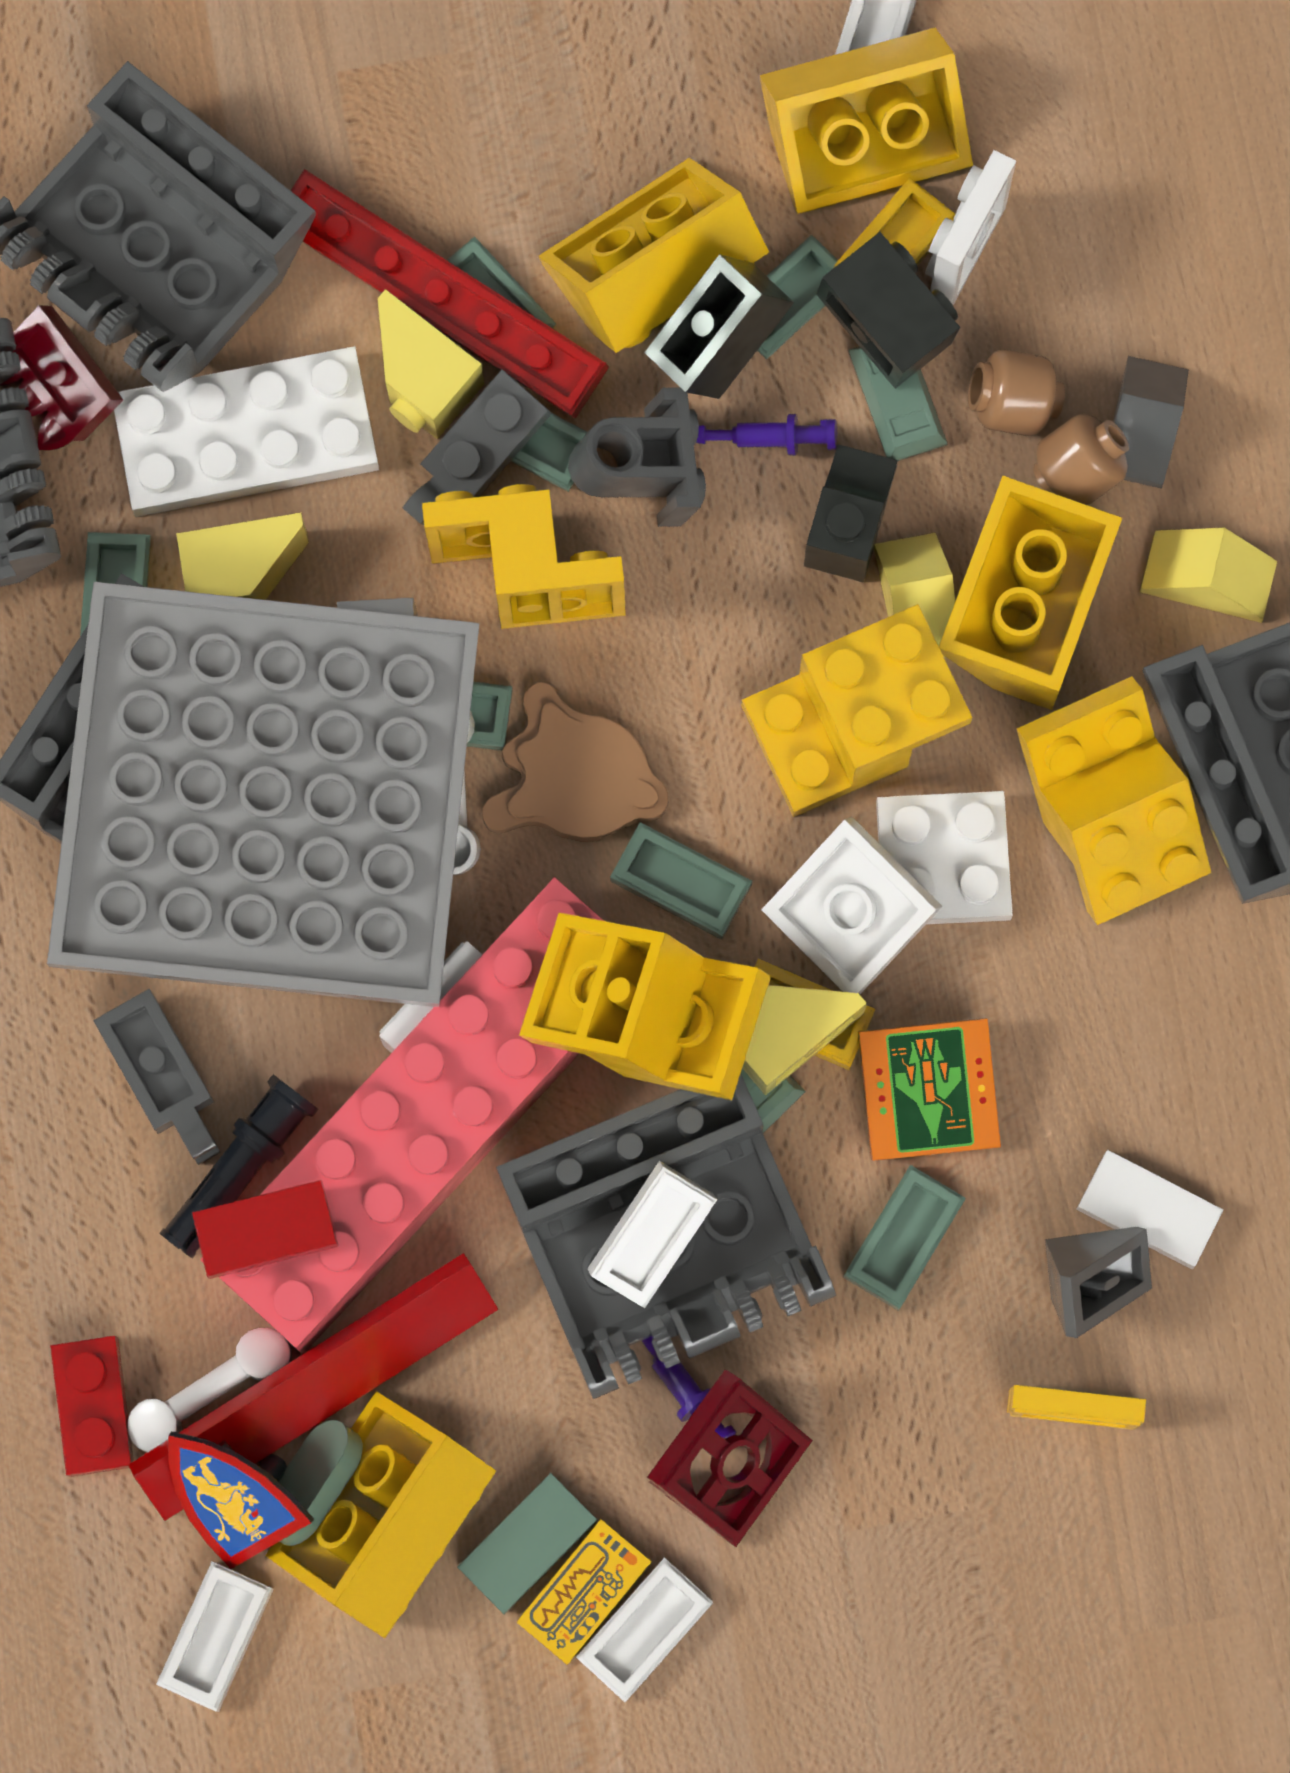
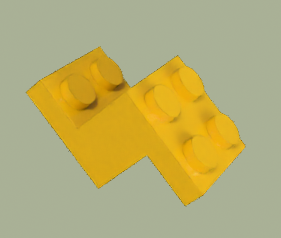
[422,484,626,629]
[741,604,973,817]
[1017,676,1212,925]
[519,912,771,1100]

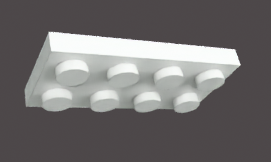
[114,346,379,517]

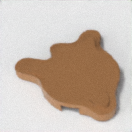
[482,682,668,842]

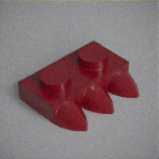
[0,305,124,451]

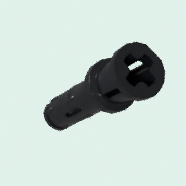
[160,1074,319,1259]

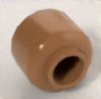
[968,350,1065,436]
[1033,413,1129,505]

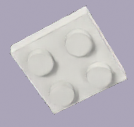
[925,150,1016,305]
[876,791,1013,924]
[762,817,943,995]

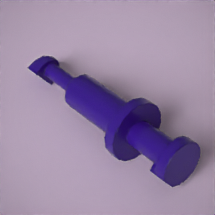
[696,414,838,456]
[642,1337,736,1439]

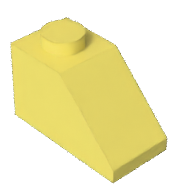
[377,289,484,439]
[176,513,309,600]
[742,985,867,1096]

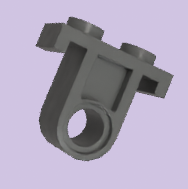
[568,387,706,527]

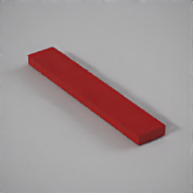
[290,169,609,419]
[128,1253,499,1521]

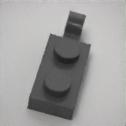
[402,370,552,525]
[93,989,221,1165]

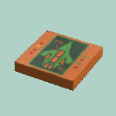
[858,1018,1001,1161]

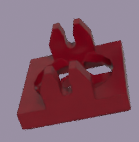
[647,1369,813,1547]

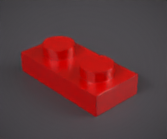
[50,1335,134,1477]

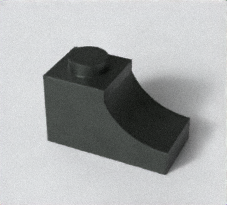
[804,444,898,583]

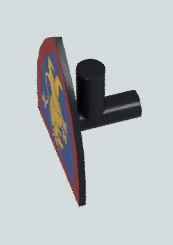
[168,1431,314,1569]

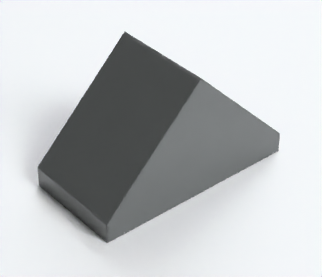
[1113,356,1189,489]
[1045,1227,1152,1338]

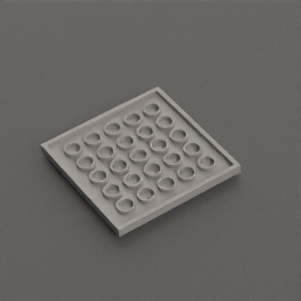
[47,582,480,1007]

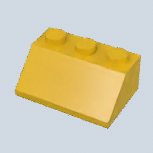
[759,27,973,214]
[538,157,769,353]
[939,476,1122,710]
[265,1391,496,1638]

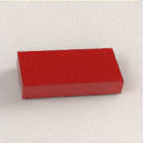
[192,1180,338,1279]

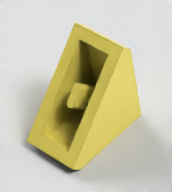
[1140,528,1277,623]
[874,533,955,657]

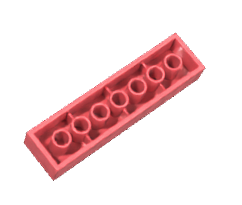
[200,877,604,1354]

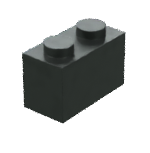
[816,232,960,389]
[644,254,794,399]

